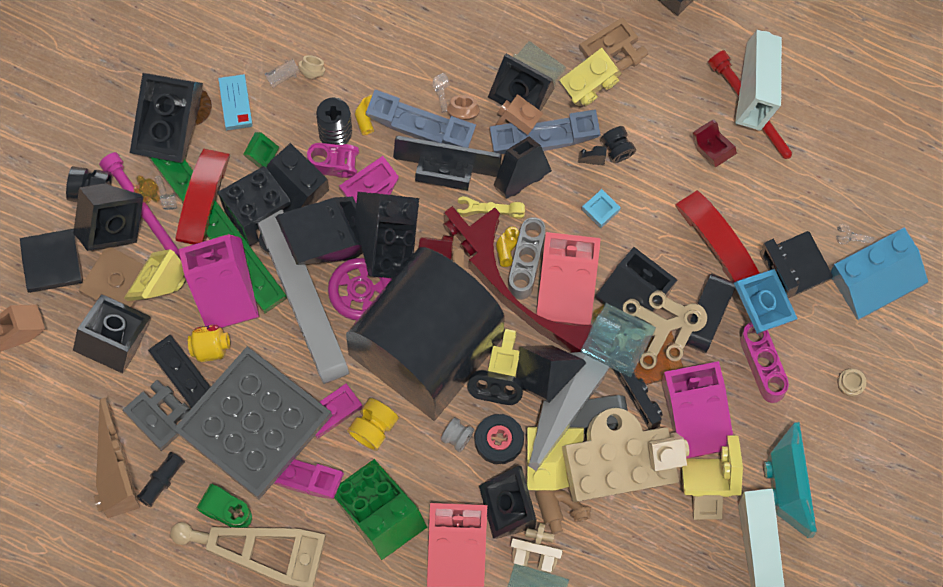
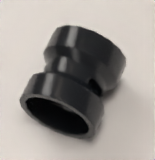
[601,126,636,163]

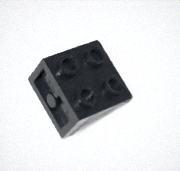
[218,166,291,246]
[760,231,833,299]

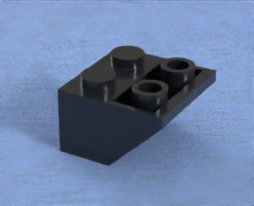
[595,247,677,329]

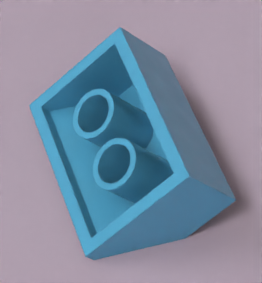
[831,227,928,320]

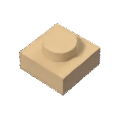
[693,495,723,520]

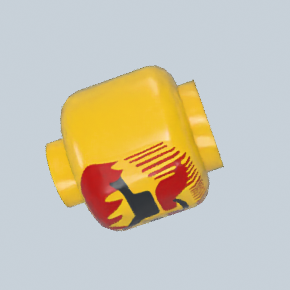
[187,325,230,363]

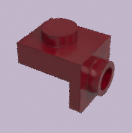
[693,119,737,168]

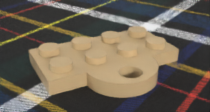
[562,408,679,502]

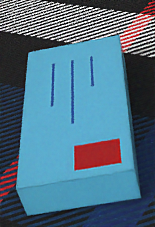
[218,74,253,131]

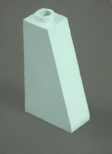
[735,30,782,131]
[738,489,784,587]

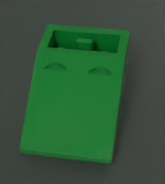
[334,459,428,560]

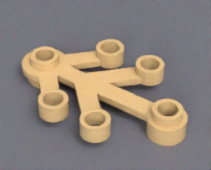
[603,291,707,369]

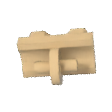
[511,523,563,572]

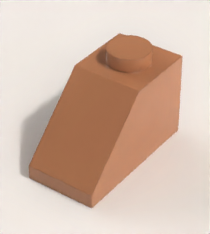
[0,305,45,352]

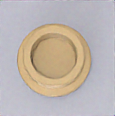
[298,55,325,79]
[838,369,866,396]

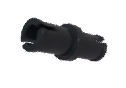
[136,452,184,508]

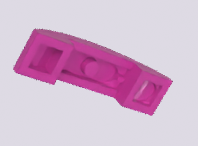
[273,459,344,499]

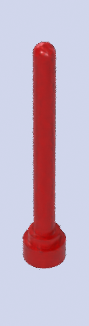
[708,50,792,159]

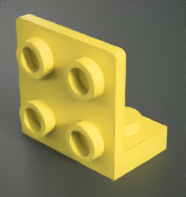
[559,48,621,107]
[681,436,743,497]

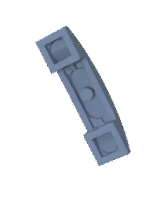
[366,90,476,148]
[490,109,601,154]

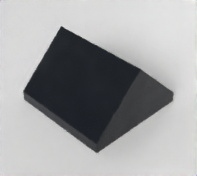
[488,53,555,111]
[516,345,586,403]
[479,466,537,539]

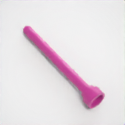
[99,152,181,260]

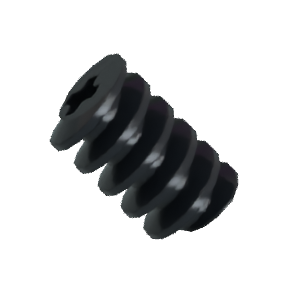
[316,97,352,145]

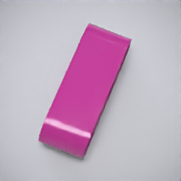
[740,322,789,403]

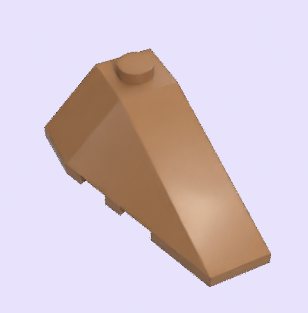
[94,398,140,519]

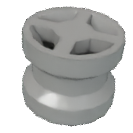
[441,417,474,453]

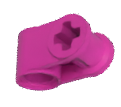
[307,143,359,178]

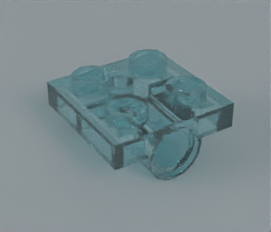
[581,303,656,377]

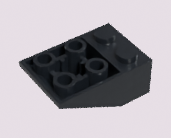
[355,191,420,278]
[275,196,363,265]

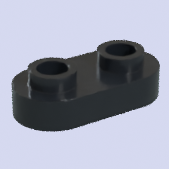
[468,370,524,405]

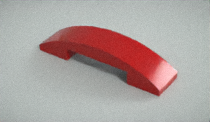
[175,149,230,245]
[675,190,760,283]

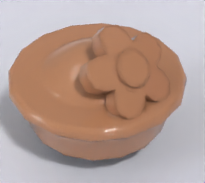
[447,95,480,121]

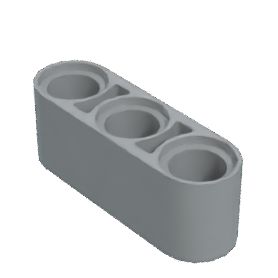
[508,217,545,300]

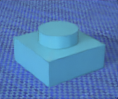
[582,189,621,228]

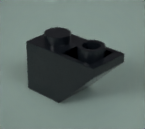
[494,136,552,199]

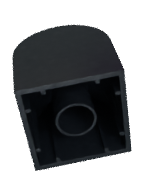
[346,247,505,421]

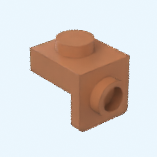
[496,94,543,135]

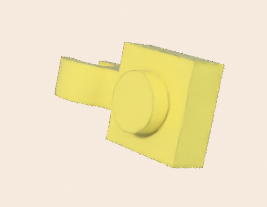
[488,329,519,377]

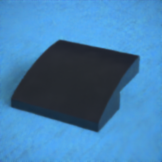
[20,228,82,293]

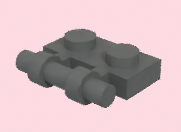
[123,380,191,451]

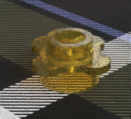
[134,175,160,203]

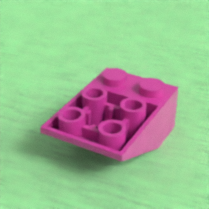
[179,234,259,328]
[662,361,733,459]

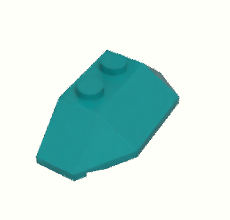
[764,422,817,538]

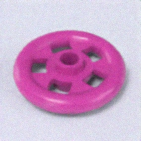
[328,258,392,321]

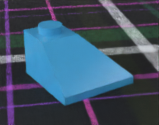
[734,269,798,334]

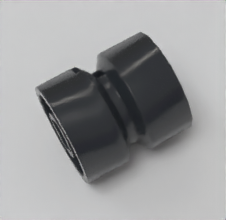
[66,166,112,202]

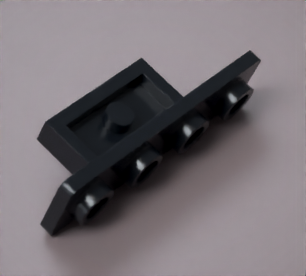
[393,136,502,190]

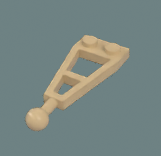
[170,522,326,587]

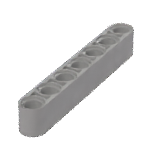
[257,210,350,384]

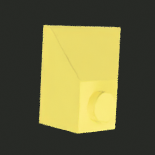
[124,249,185,301]
[526,427,584,490]

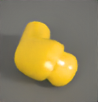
[355,95,374,135]
[496,226,520,267]

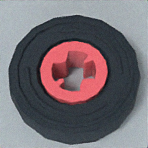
[474,414,524,464]

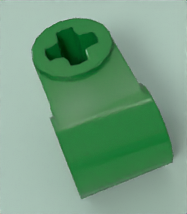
[196,484,253,528]

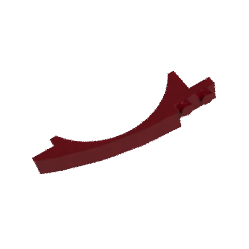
[443,206,607,363]

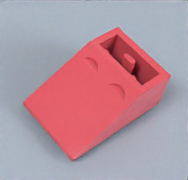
[537,232,601,325]
[427,503,487,587]

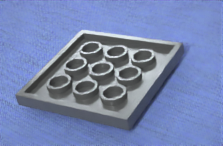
[173,346,332,500]

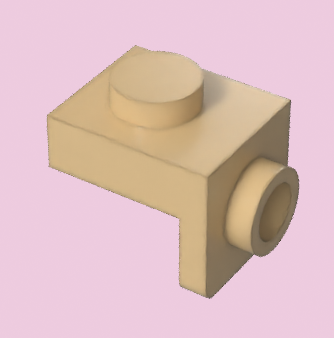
[649,433,689,472]

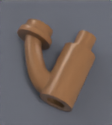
[535,489,591,534]

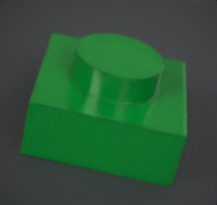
[243,132,279,168]

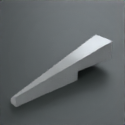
[528,352,610,471]

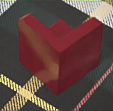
[419,235,454,260]

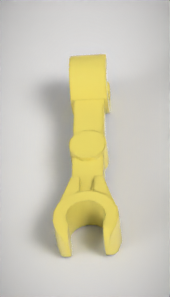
[457,196,525,219]

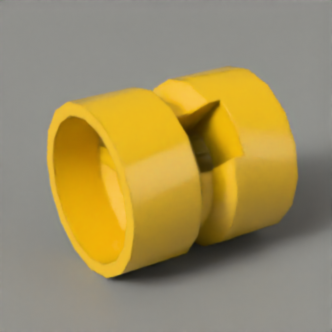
[347,398,399,451]

